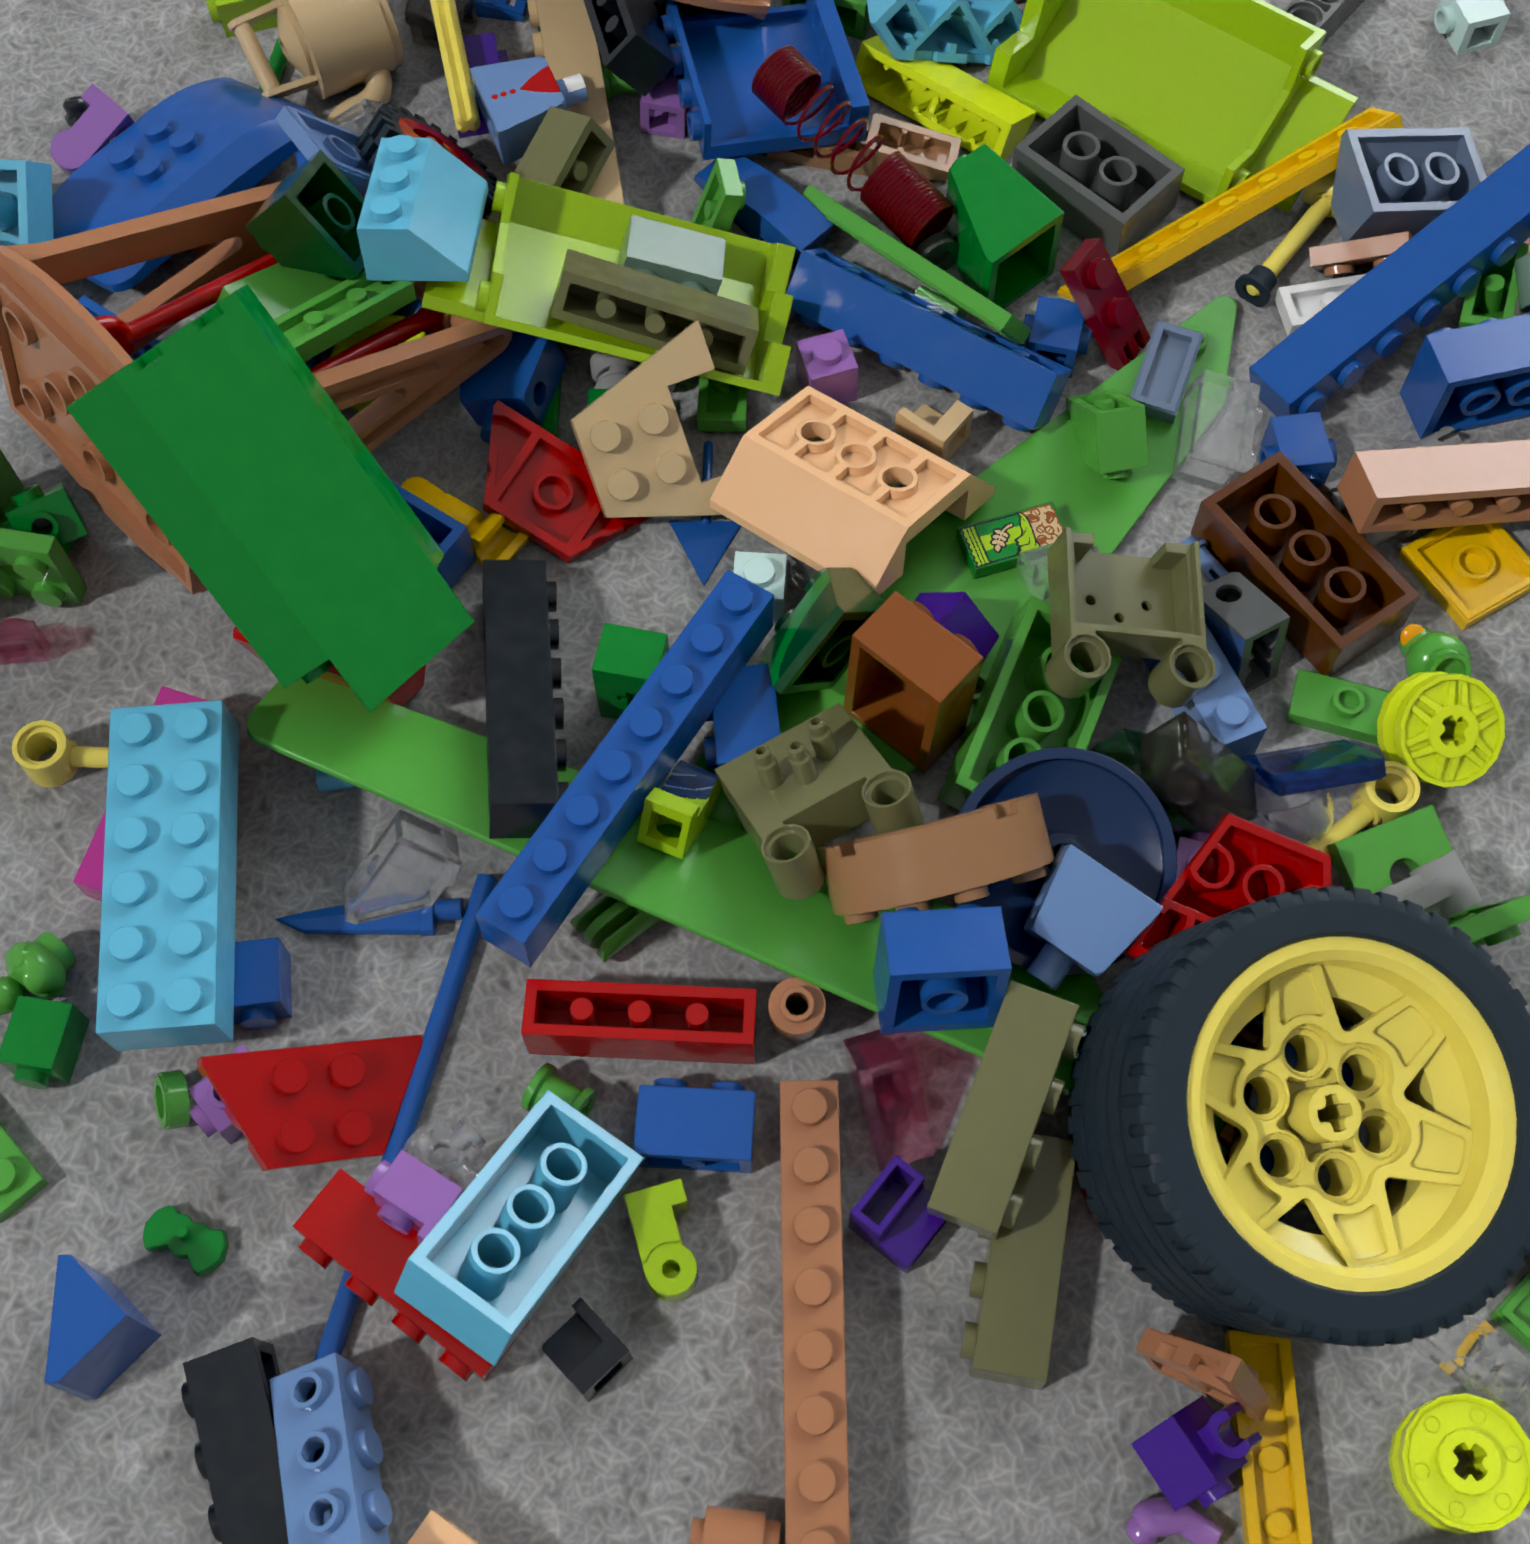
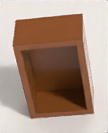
[843,591,983,774]

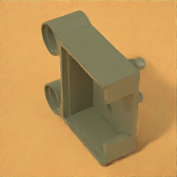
[1045,527,1216,708]
[714,703,924,900]

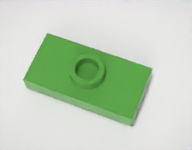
[1286,669,1390,746]

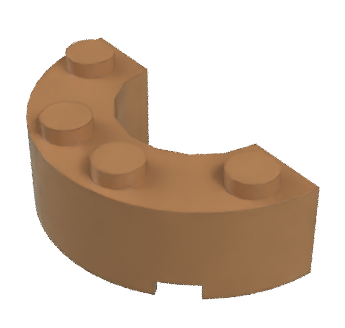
[817,793,1054,925]

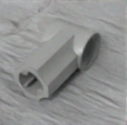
[1373,850,1483,919]

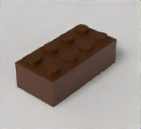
[1190,451,1421,676]

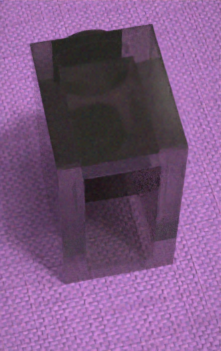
[1141,711,1258,833]

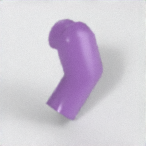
[1126,1496,1224,1544]

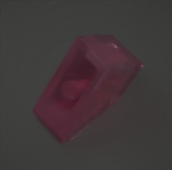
[843,1030,935,1171]

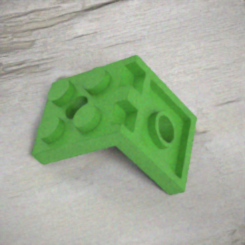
[0,449,88,607]
[1327,804,1530,946]

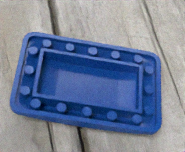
[52,77,316,292]

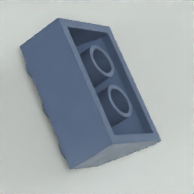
[1331,127,1487,242]

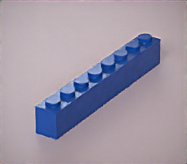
[1249,144,1530,417]
[475,570,774,968]

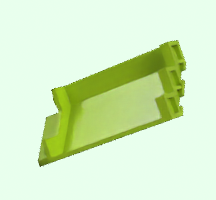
[987,0,1359,213]
[421,172,796,396]

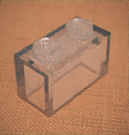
[1172,369,1263,491]

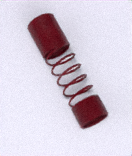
[752,46,954,251]

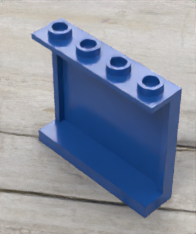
[660,0,870,160]

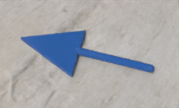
[669,441,741,586]

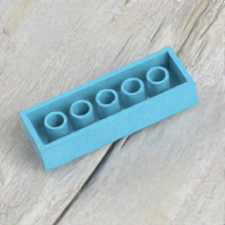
[96,700,239,1051]

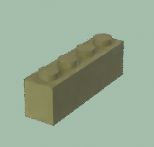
[488,106,616,223]
[550,249,759,376]
[927,980,1085,1240]
[960,1134,1075,1390]

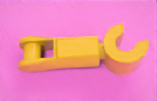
[401,477,529,567]

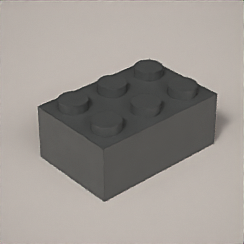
[1012,95,1185,258]

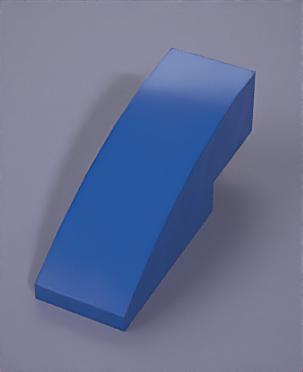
[694,156,834,270]

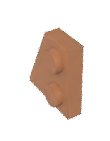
[1309,231,1413,278]
[1136,1327,1272,1422]

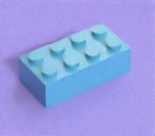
[394,1090,644,1366]

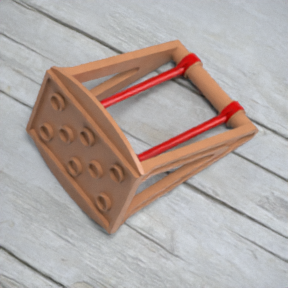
[0,181,512,595]

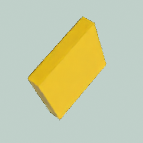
[1398,523,1530,631]

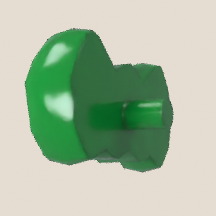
[143,1206,229,1276]

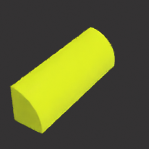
[855,35,1037,160]

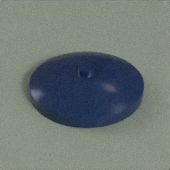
[957,747,1177,975]

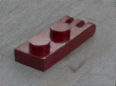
[1059,238,1151,371]

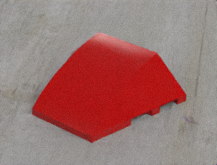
[1122,813,1331,1021]

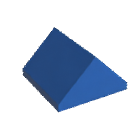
[45,1254,161,1400]

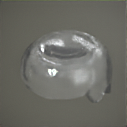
[1249,783,1335,846]

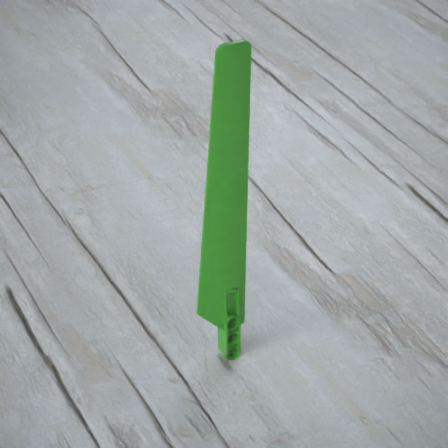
[247,677,1227,1138]

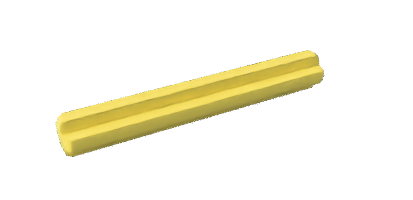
[430,0,481,133]

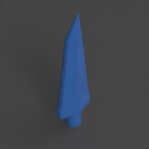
[275,887,464,937]

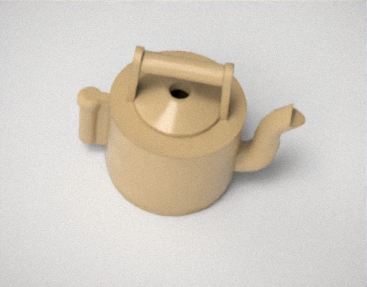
[227,0,404,129]

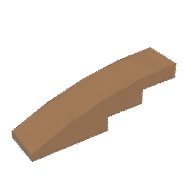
[766,113,962,180]

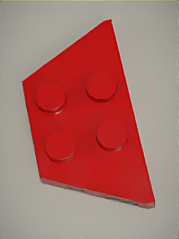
[483,400,651,564]
[197,1034,423,1171]

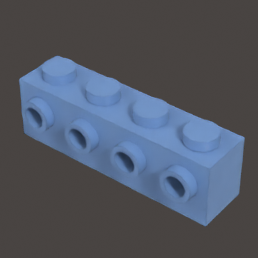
[269,1353,392,1544]

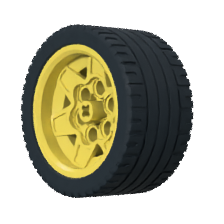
[1068,886,1530,1347]

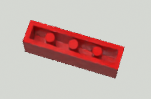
[521,979,758,1065]
[293,1168,530,1382]

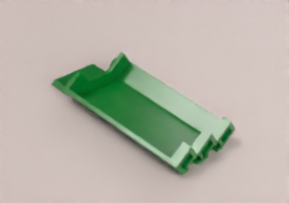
[65,284,475,712]

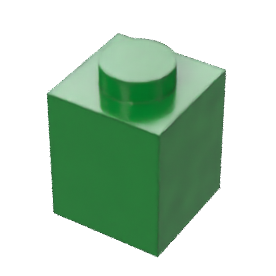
[0,995,90,1089]

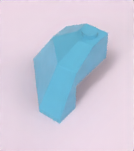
[867,0,1023,65]

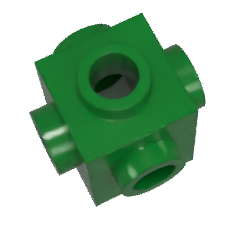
[1,482,88,553]

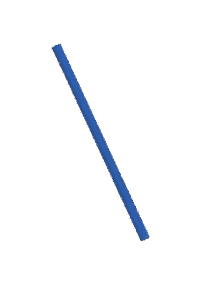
[314,874,498,1361]

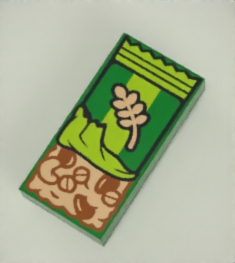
[956,501,1065,579]

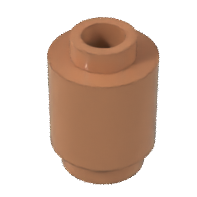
[768,977,826,1041]
[689,1505,781,1544]

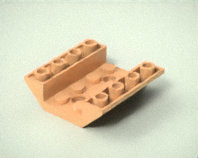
[710,386,995,595]

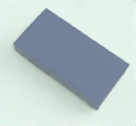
[1130,320,1204,424]

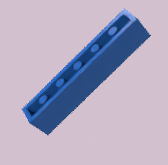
[786,248,1072,432]

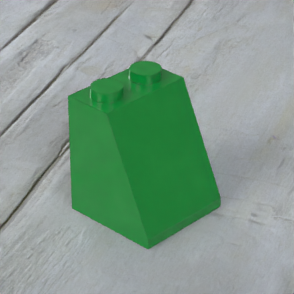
[943,143,1064,309]

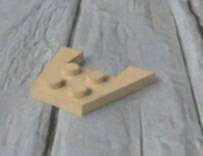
[570,320,723,518]

